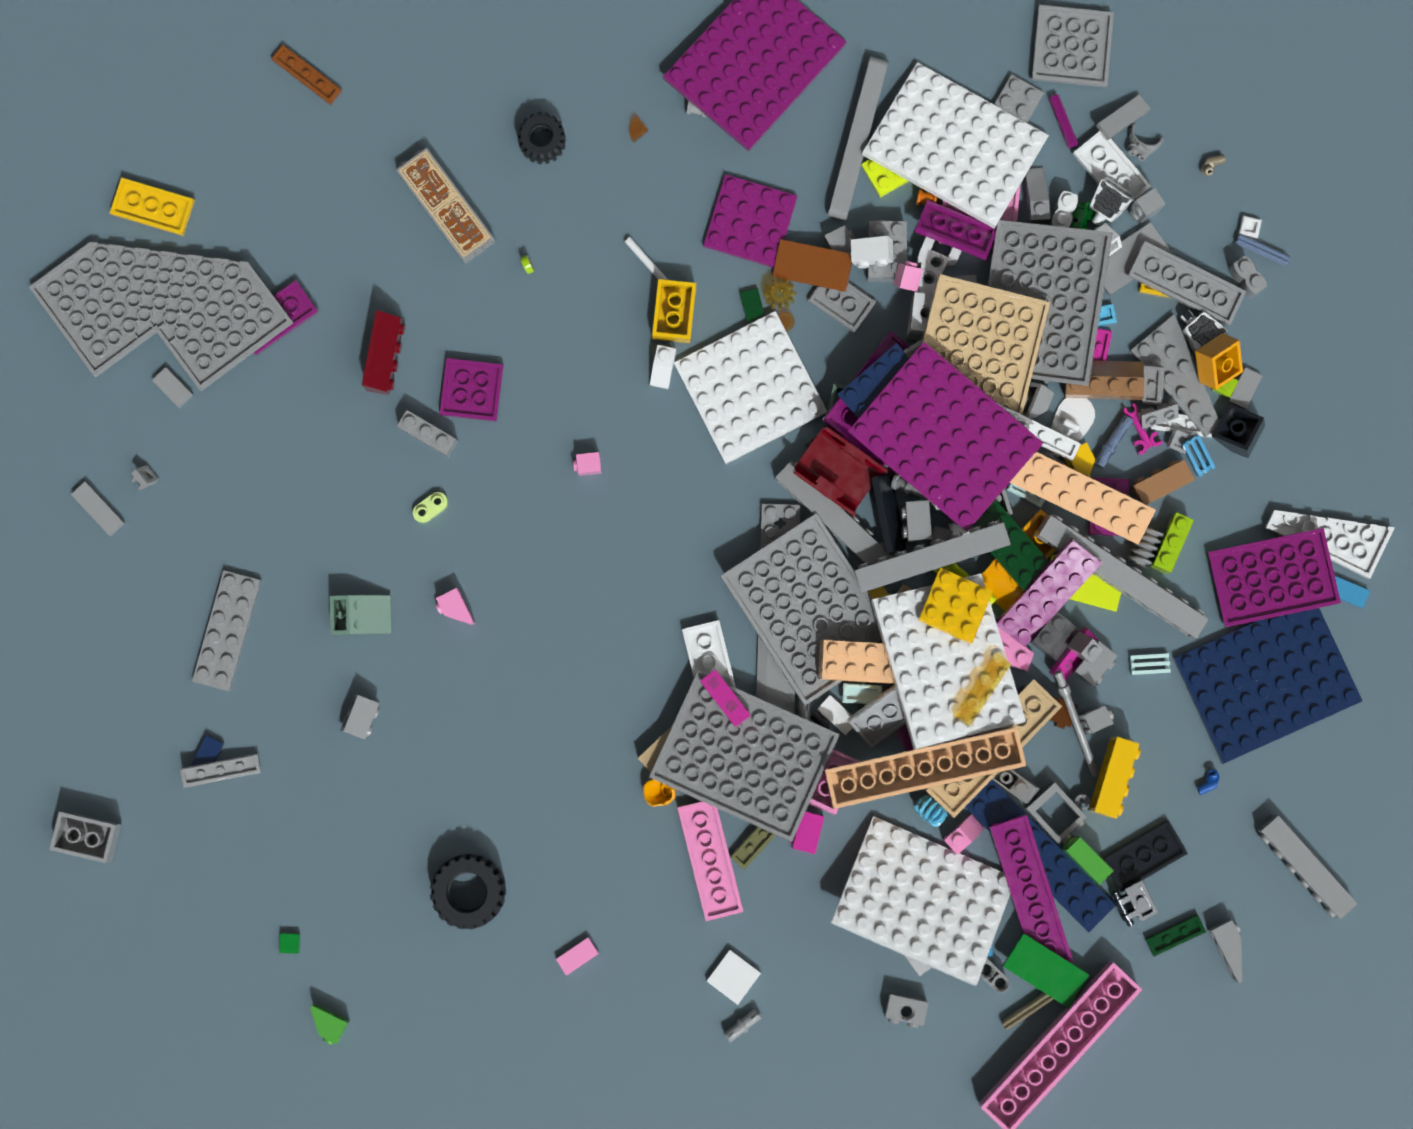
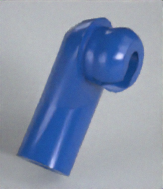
[1196,769,1220,795]

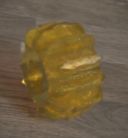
[764,277,796,310]

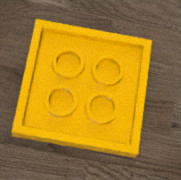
[918,568,993,644]

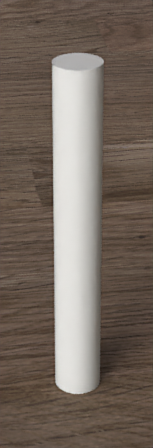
[625,237,668,280]

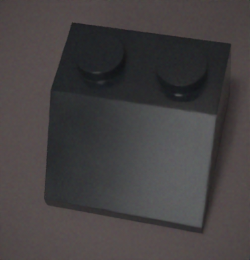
[1212,403,1265,458]

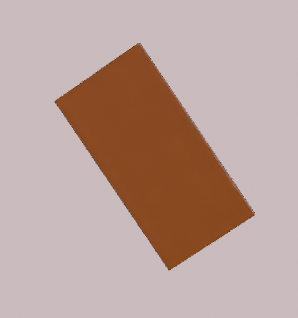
[772,239,852,292]

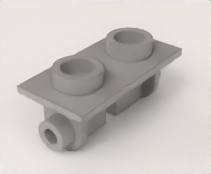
[1137,401,1179,429]

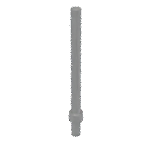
[1054,671,1100,777]

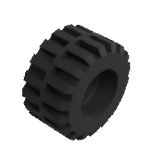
[517,112,566,164]

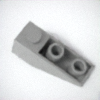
[992,769,1040,804]

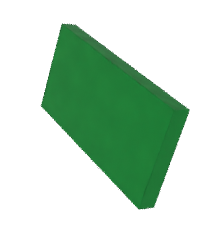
[1002,933,1089,1008]

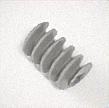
[1128,528,1165,570]

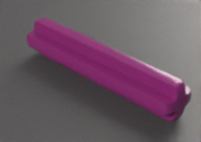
[1049,94,1078,148]

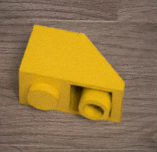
[1063,442,1095,476]

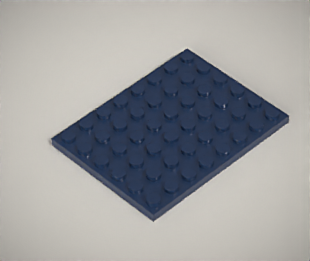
[1173,608,1363,764]

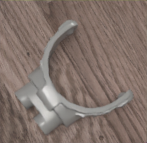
[1128,123,1164,161]

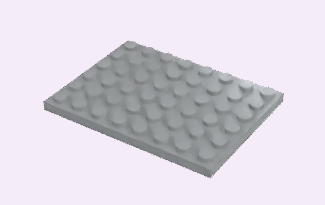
[988,220,1113,386]
[720,513,883,706]
[649,671,840,842]

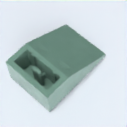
[330,595,392,636]

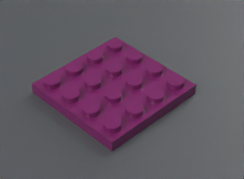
[703,174,798,268]

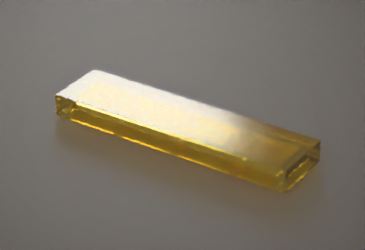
[953,653,1011,728]

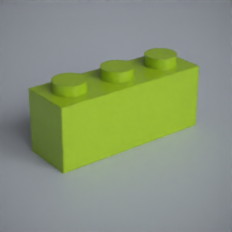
[1149,512,1194,574]

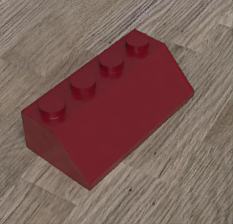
[362,310,406,395]

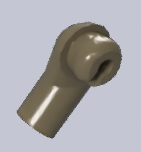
[1201,154,1226,176]

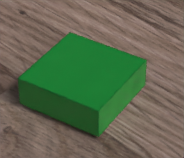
[279,933,300,954]

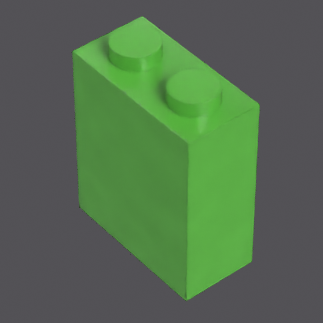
[1061,836,1113,885]

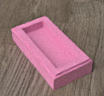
[556,937,599,976]

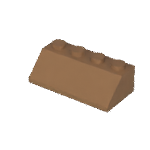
[1065,361,1144,400]

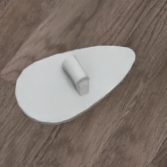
[1049,398,1095,458]

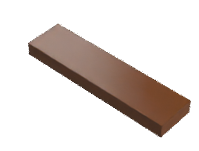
[271,44,342,106]

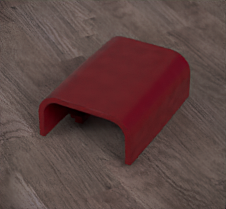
[793,425,888,517]

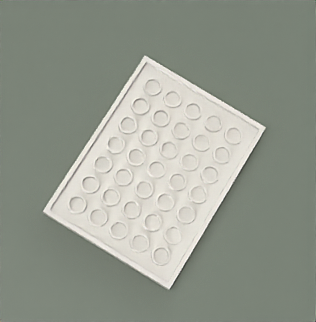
[862,62,1049,229]
[871,574,1026,750]
[831,816,1010,986]

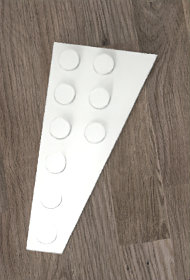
[1265,510,1395,579]

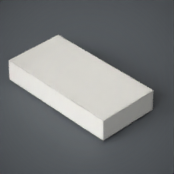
[817,695,853,735]

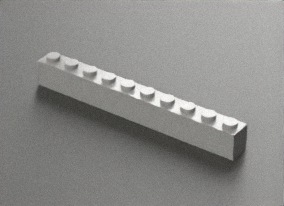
[1034,514,1208,639]

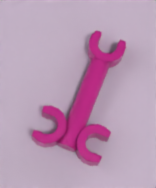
[1123,403,1163,455]

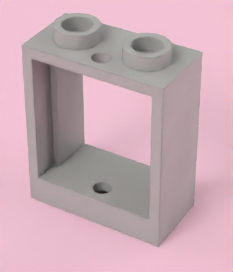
[1024,782,1087,843]

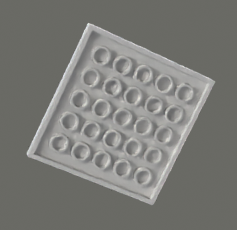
[674,311,827,464]

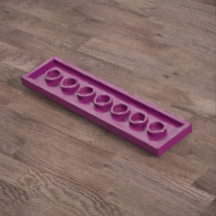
[989,814,1073,963]

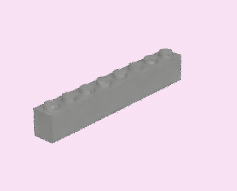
[775,461,896,565]
[855,520,1011,592]

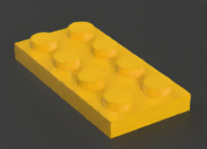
[110,178,195,236]

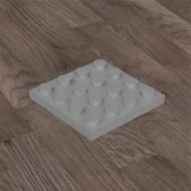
[1031,5,1114,88]

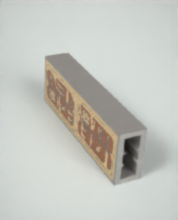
[396,148,495,264]

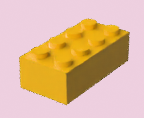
[1088,737,1141,819]

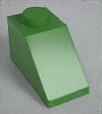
[310,1003,350,1045]

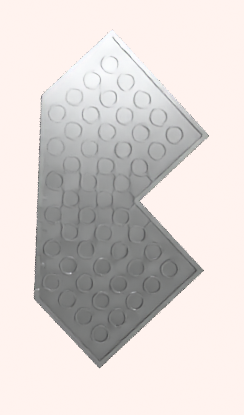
[29,242,293,391]

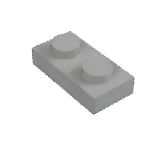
[1142,364,1165,405]

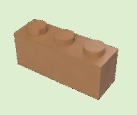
[1130,459,1195,505]

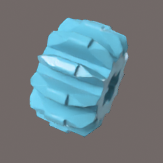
[914,795,947,827]

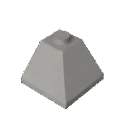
[1022,382,1054,420]

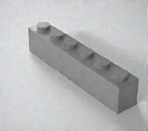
[1257,815,1357,919]

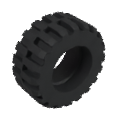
[430,854,506,930]

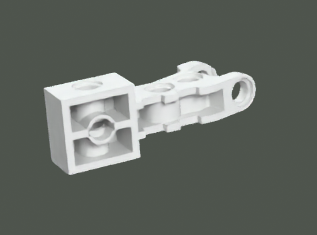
[907,237,961,341]

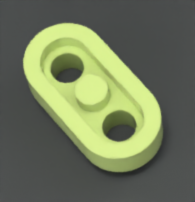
[413,492,448,523]

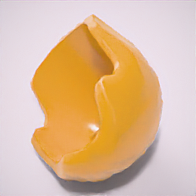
[643,779,676,807]

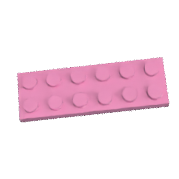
[677,801,743,921]

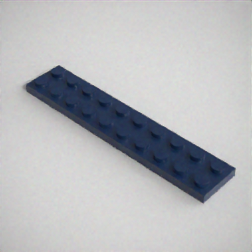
[965,779,1115,933]

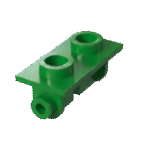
[1069,202,1093,230]

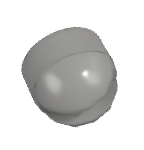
[1075,794,1090,811]

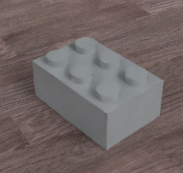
[867,221,907,282]
[49,811,122,863]

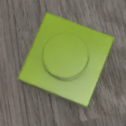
[1212,378,1238,399]

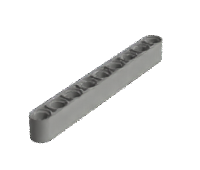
[828,56,889,220]

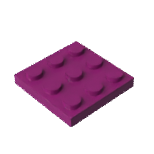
[440,358,504,422]

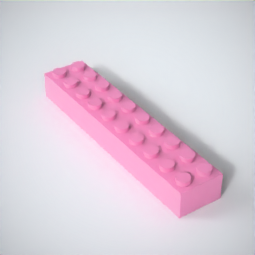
[978,960,1142,1129]

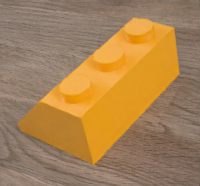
[982,559,1023,611]

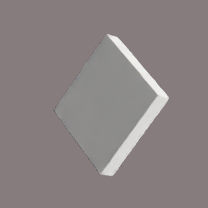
[707,950,761,1005]

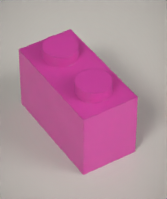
[789,811,824,854]

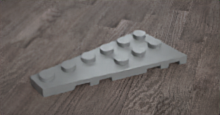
[1130,314,1219,437]

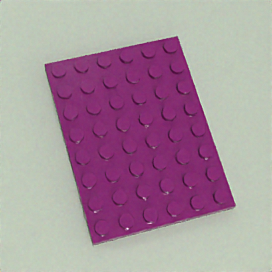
[663,0,847,152]
[848,342,1044,532]

